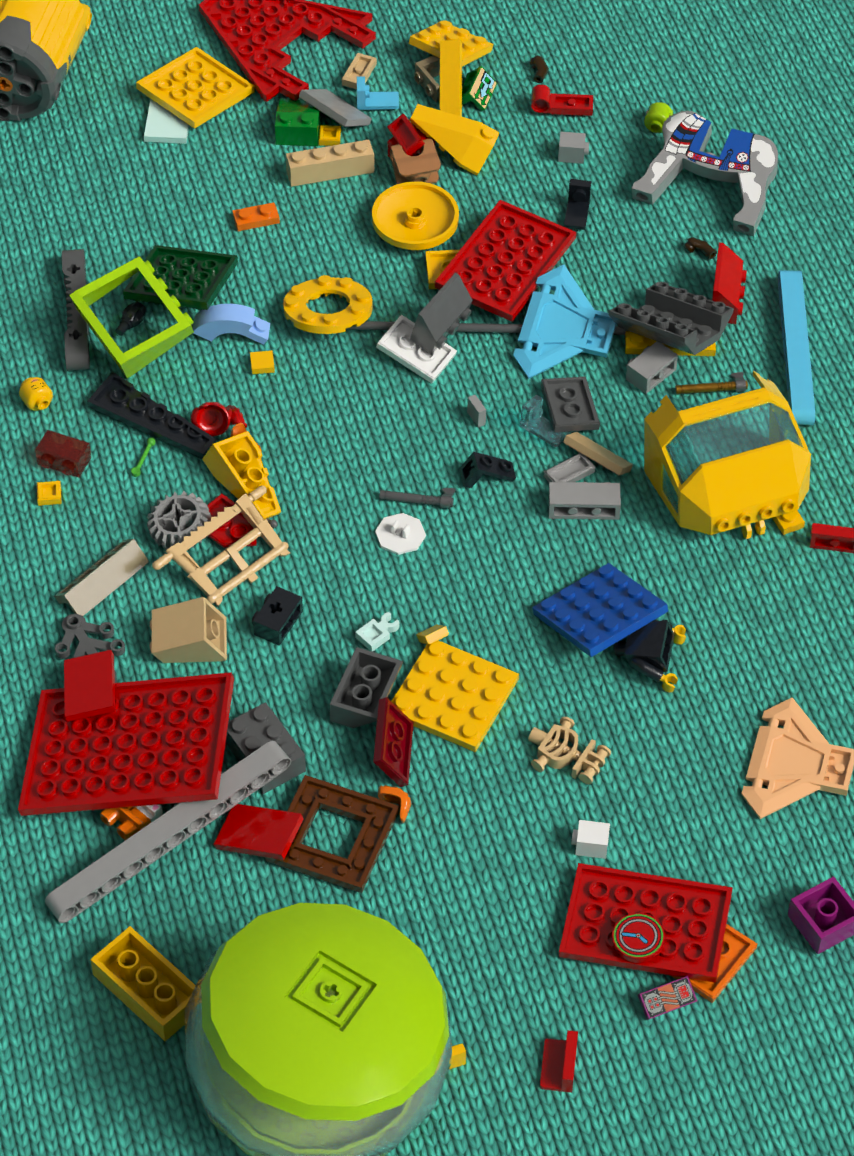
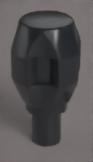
[115,302,146,336]

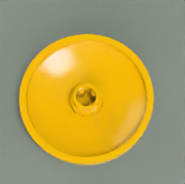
[372,182,459,250]

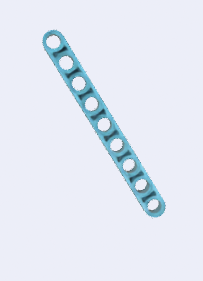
[778,270,815,425]

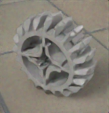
[147,491,211,550]

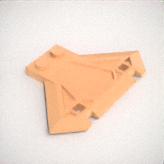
[741,698,854,819]

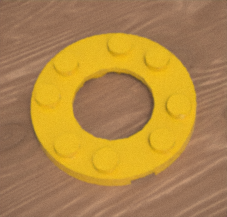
[283,275,373,334]

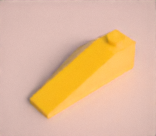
[202,431,281,520]

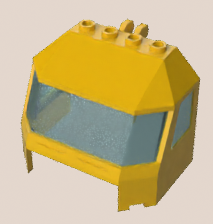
[644,371,811,539]

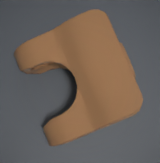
[390,139,441,184]

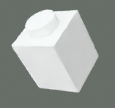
[571,820,610,859]

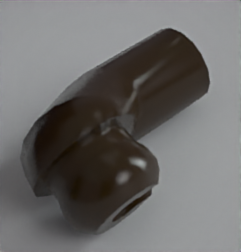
[530,55,549,83]
[684,237,717,259]

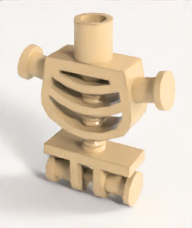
[528,717,611,785]

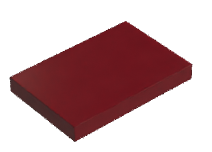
[373,697,413,787]

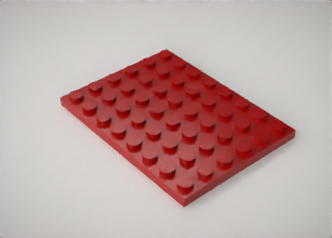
[18,672,234,816]

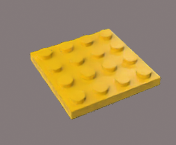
[136,47,255,129]
[391,640,519,752]

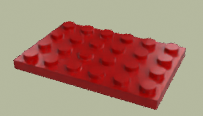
[435,200,576,321]
[559,863,733,983]

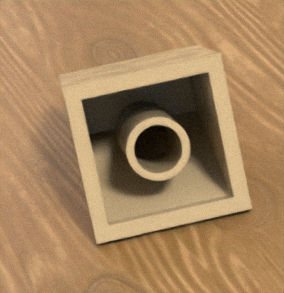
[150,597,227,663]

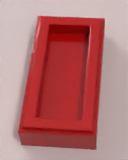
[387,113,425,156]

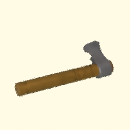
[675,372,748,394]

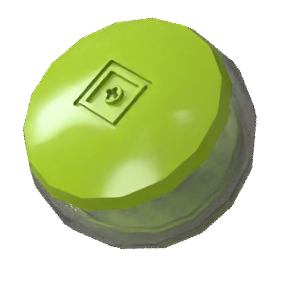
[185,903,452,1156]

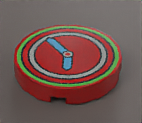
[612,913,665,963]

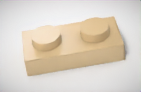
[342,53,377,89]

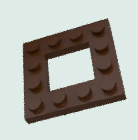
[266,775,399,893]

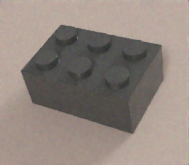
[226,702,306,794]

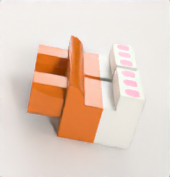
[100,804,163,840]

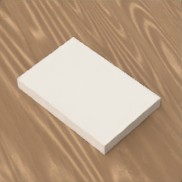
[376,315,457,383]

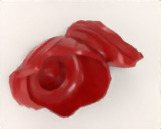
[191,402,247,436]

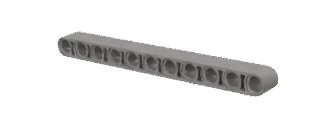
[45,741,291,923]

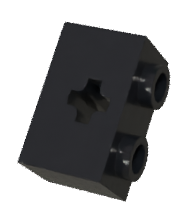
[252,586,303,646]

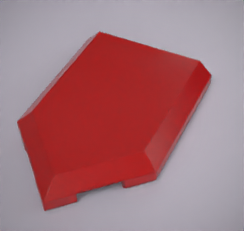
[207,493,257,547]

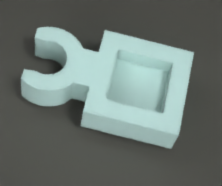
[355,612,399,652]

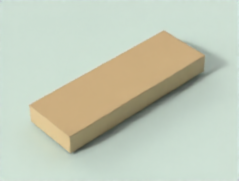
[563,432,633,475]

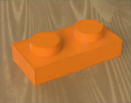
[232,202,280,231]

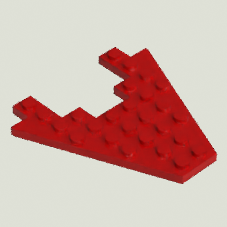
[199,0,376,102]

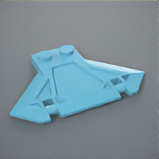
[513,264,617,379]

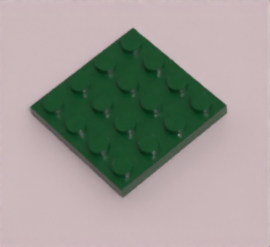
[123,245,238,310]

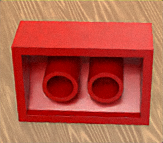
[712,242,747,324]

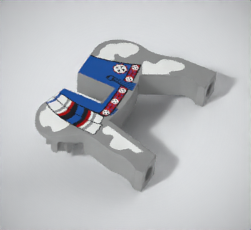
[632,111,778,236]

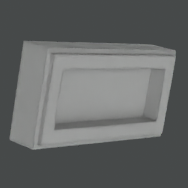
[544,453,596,482]

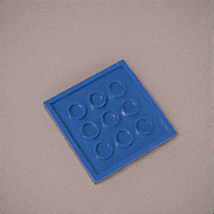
[532,563,669,657]

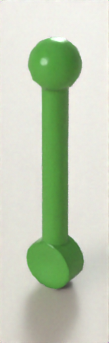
[131,438,156,477]

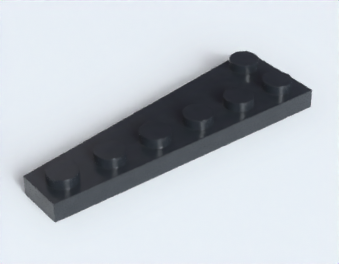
[87,372,216,459]

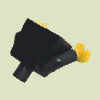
[614,619,686,693]

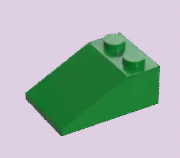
[275,98,321,146]

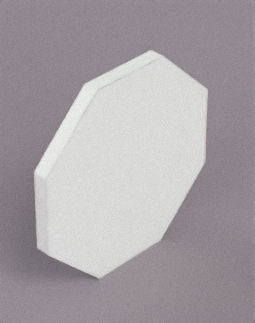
[375,513,426,555]

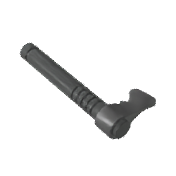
[379,488,456,509]

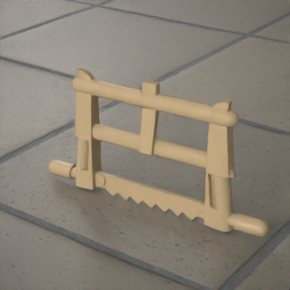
[152,486,290,607]

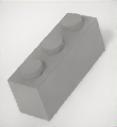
[548,481,621,520]

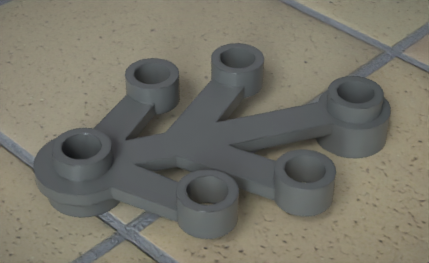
[55,614,125,683]

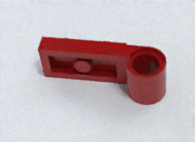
[531,84,593,116]

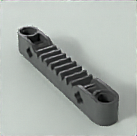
[62,249,90,371]

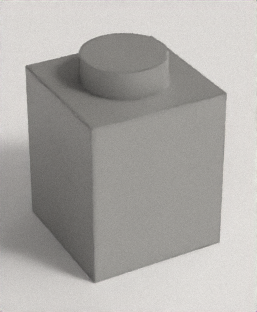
[558,132,589,164]

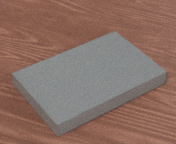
[299,89,372,127]

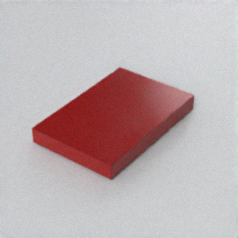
[64,650,116,722]
[214,804,303,860]

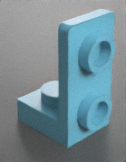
[357,76,399,110]

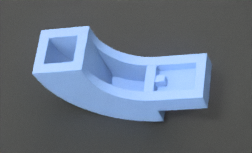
[193,304,270,345]

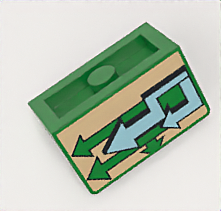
[462,66,497,111]

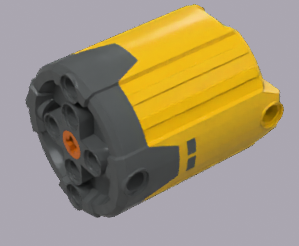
[0,0,92,121]

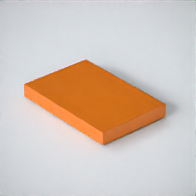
[670,924,758,1003]

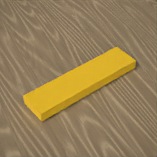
[440,39,462,117]

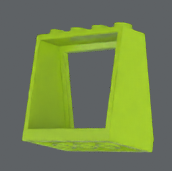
[69,256,194,379]

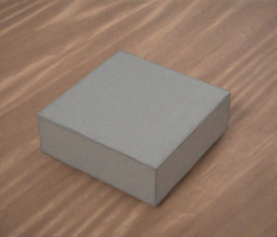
[467,395,486,428]

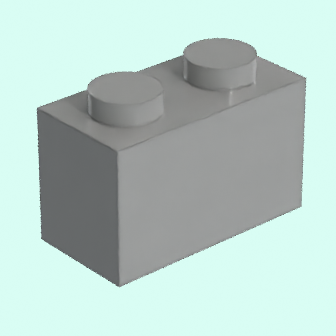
[626,341,678,394]

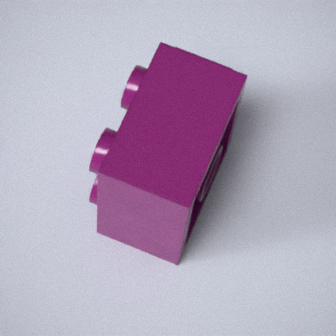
[787,876,854,955]

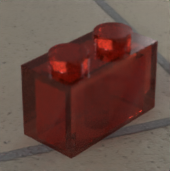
[35,430,92,478]

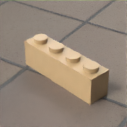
[286,140,374,187]

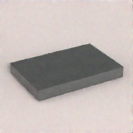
[541,376,600,432]

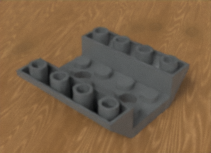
[608,282,734,355]

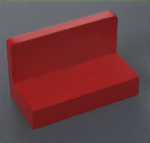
[810,523,854,553]
[540,1030,578,1093]

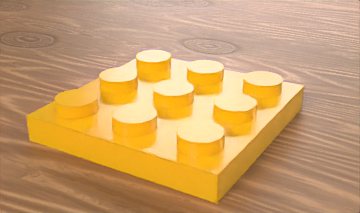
[409,20,493,67]

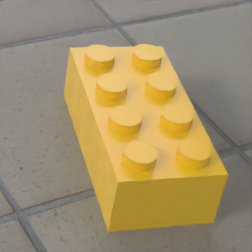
[90,926,202,1041]

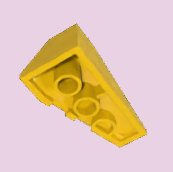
[409,104,499,176]

